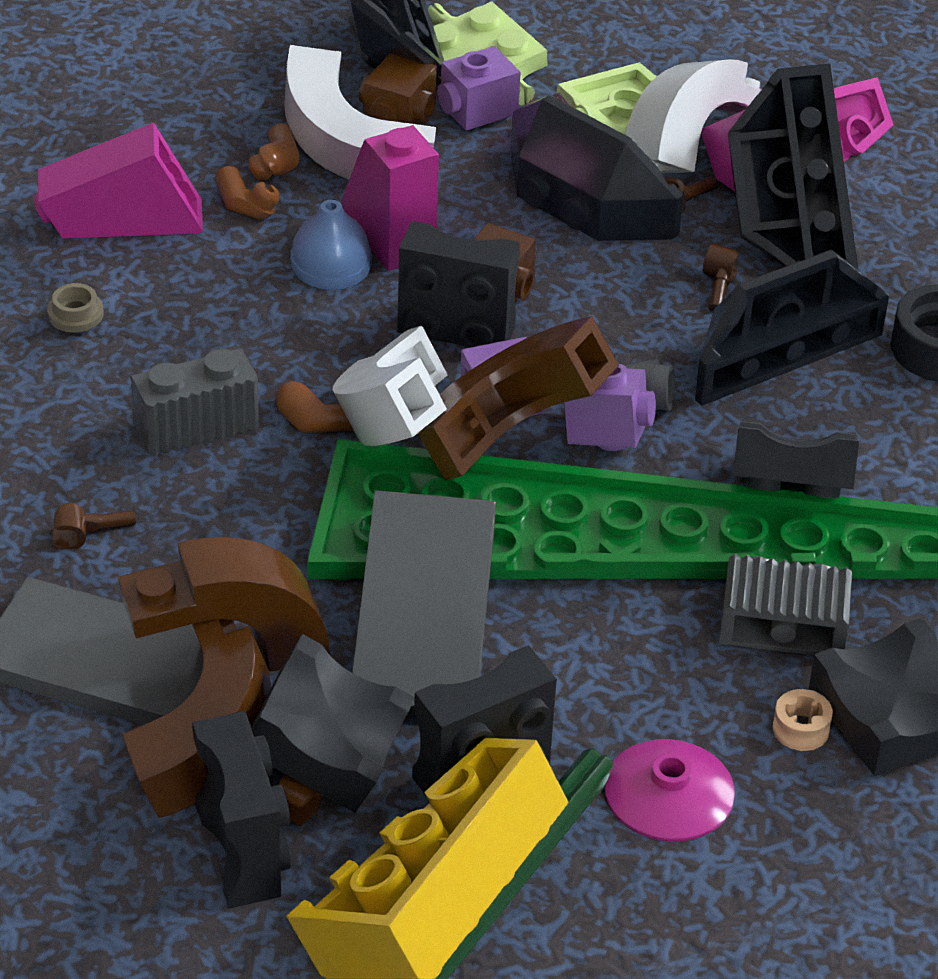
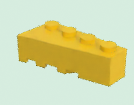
[286,738,569,979]

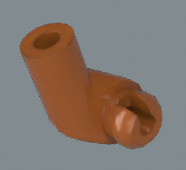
[248,123,300,181]
[215,166,280,220]
[275,381,354,433]

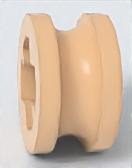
[772,689,833,751]

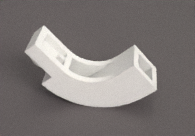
[284,45,436,179]
[626,59,762,173]
[333,326,448,446]

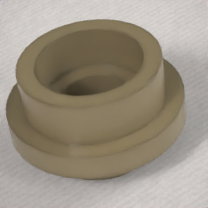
[47,283,104,332]

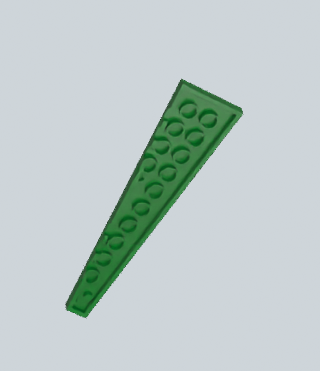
[307,439,938,581]

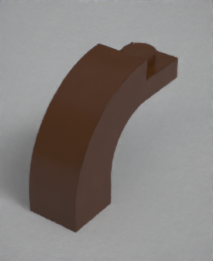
[418,316,619,480]
[118,537,330,672]
[122,619,272,818]

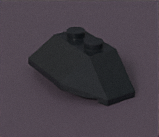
[347,0,444,77]
[728,63,858,270]
[511,95,684,241]
[695,250,889,406]

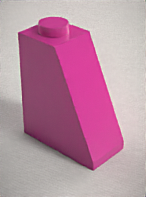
[34,122,203,238]
[340,125,439,271]

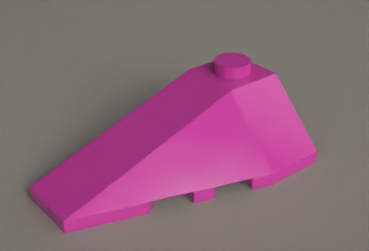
[701,77,893,191]

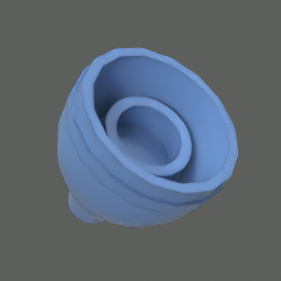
[290,200,373,290]

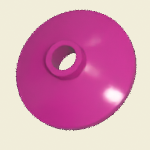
[604,739,735,842]

